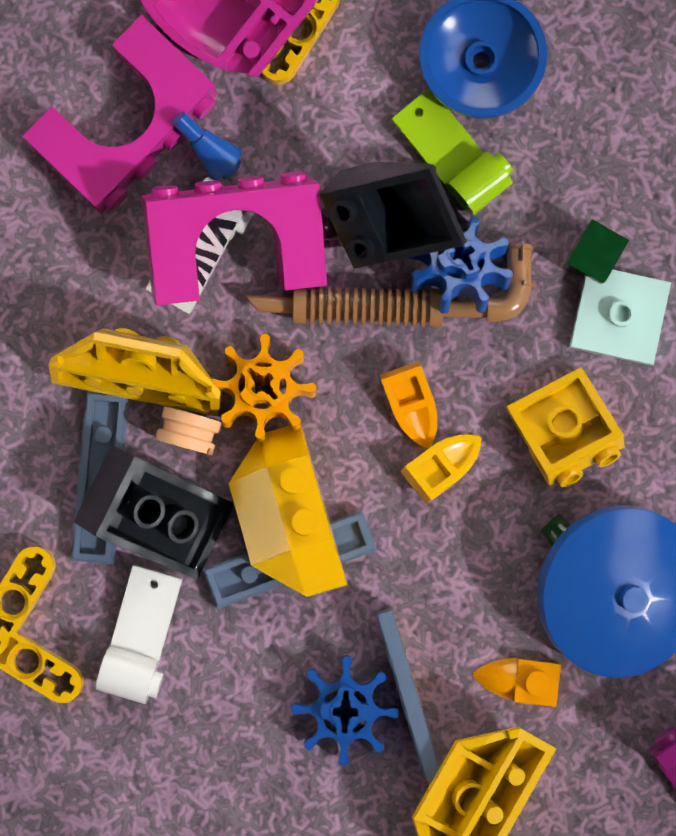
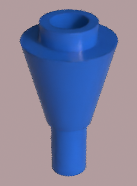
[172,111,242,180]

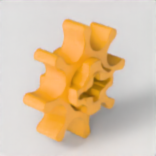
[212,334,316,443]

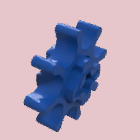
[408,216,513,314]
[291,655,399,766]

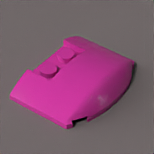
[140,0,319,77]

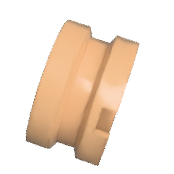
[155,407,221,455]

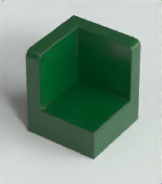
[562,219,629,284]

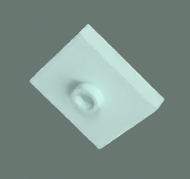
[569,270,671,366]

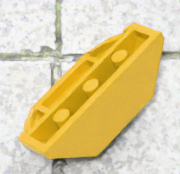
[48,328,221,416]
[228,424,348,597]
[412,727,556,836]

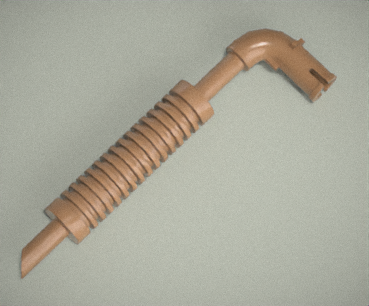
[243,243,536,327]

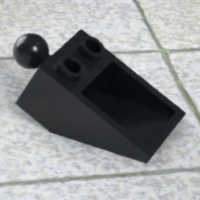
[319,162,467,269]

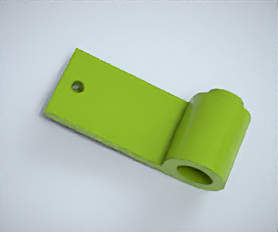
[391,88,514,216]

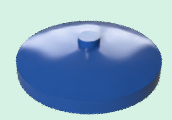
[537,505,676,678]

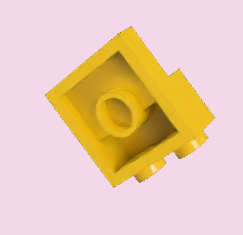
[506,367,625,487]

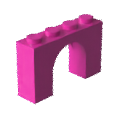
[22,15,217,213]
[141,172,327,306]

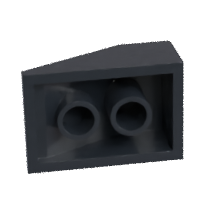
[74,445,234,580]

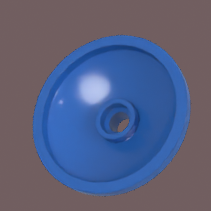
[419,0,547,119]

